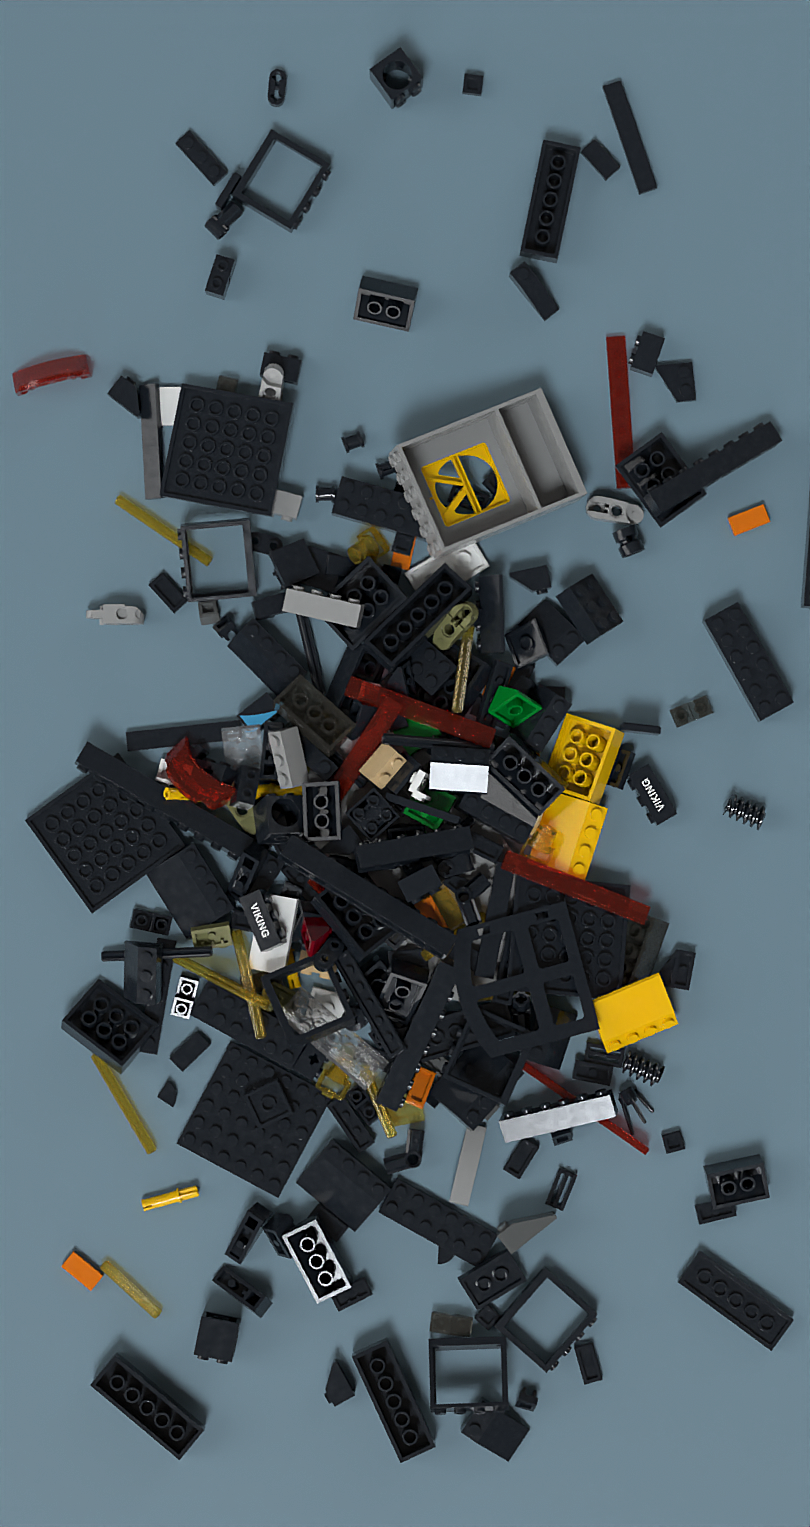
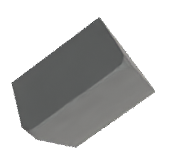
[198,600,220,625]

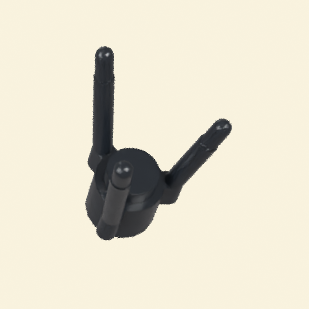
[618,1086,654,1135]

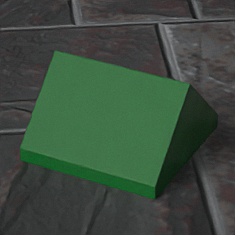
[488,686,542,728]

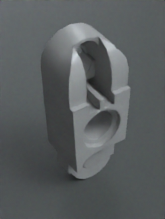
[259,364,284,401]
[586,496,644,525]
[86,604,144,625]

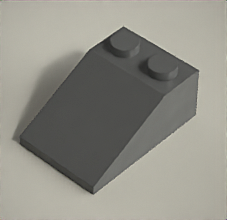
[496,1211,557,1254]

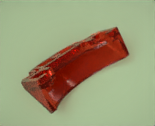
[12,355,92,396]
[165,736,235,810]

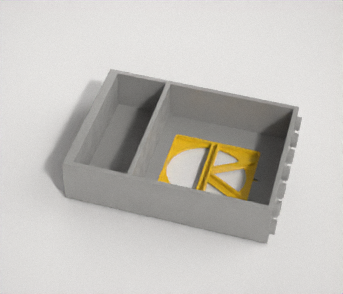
[388,388,587,559]

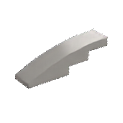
[449,1126,486,1207]

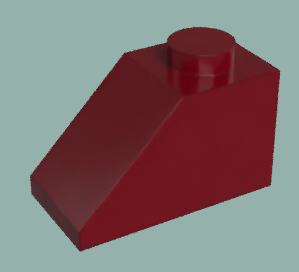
[301,917,332,957]

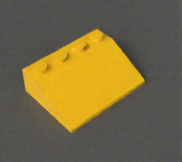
[548,713,625,805]
[527,794,608,881]
[592,972,678,1053]

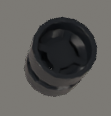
[612,524,645,558]

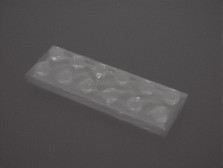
[283,987,389,1091]

